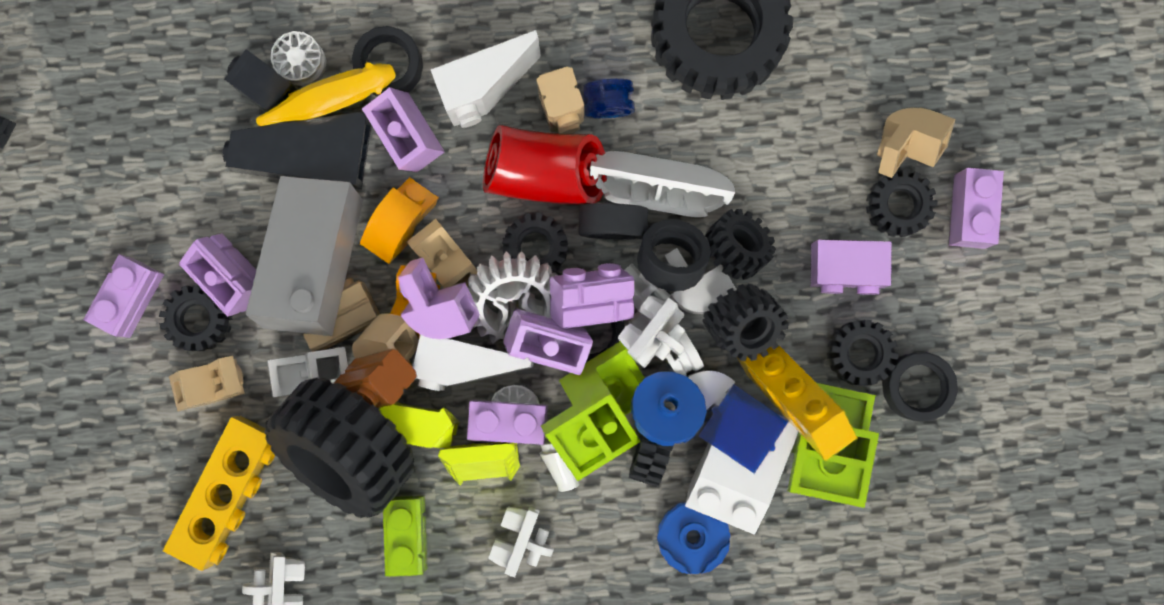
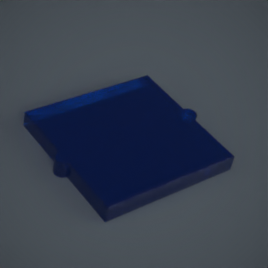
[699,384,789,474]

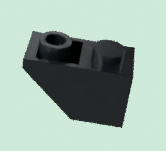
[224,49,297,112]

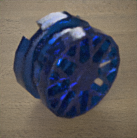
[583,78,635,119]

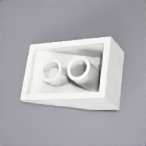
[431,30,541,128]
[413,335,534,391]
[685,395,798,535]

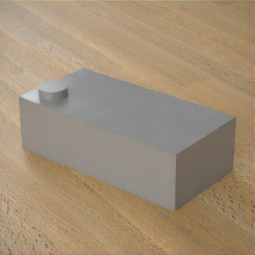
[245,176,363,336]

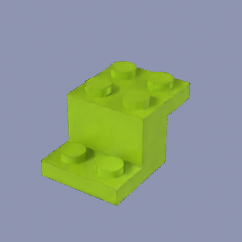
[541,341,645,481]
[787,383,879,508]

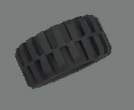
[651,0,793,100]
[264,377,414,518]

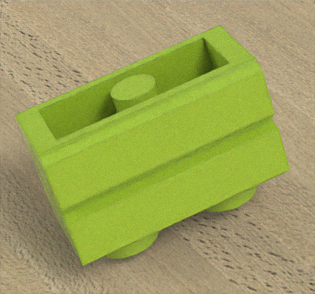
[383,496,428,577]

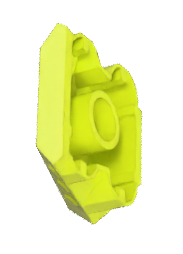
[379,401,460,448]
[438,442,520,486]

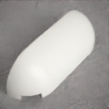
[590,151,735,217]

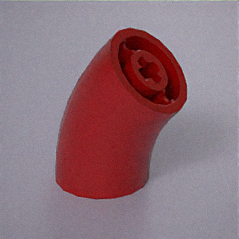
[483,125,607,204]

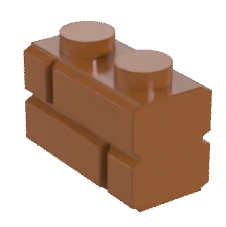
[334,349,417,408]

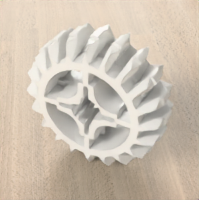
[467,251,558,344]

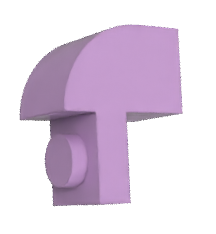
[398,257,480,339]

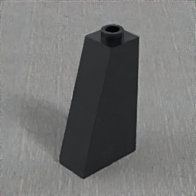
[223,112,371,190]

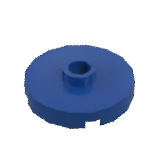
[630,372,707,446]
[657,501,730,574]

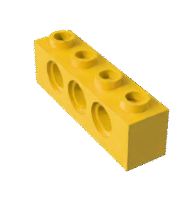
[737,343,857,461]
[163,416,275,571]

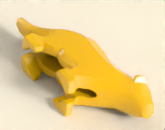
[256,62,396,126]

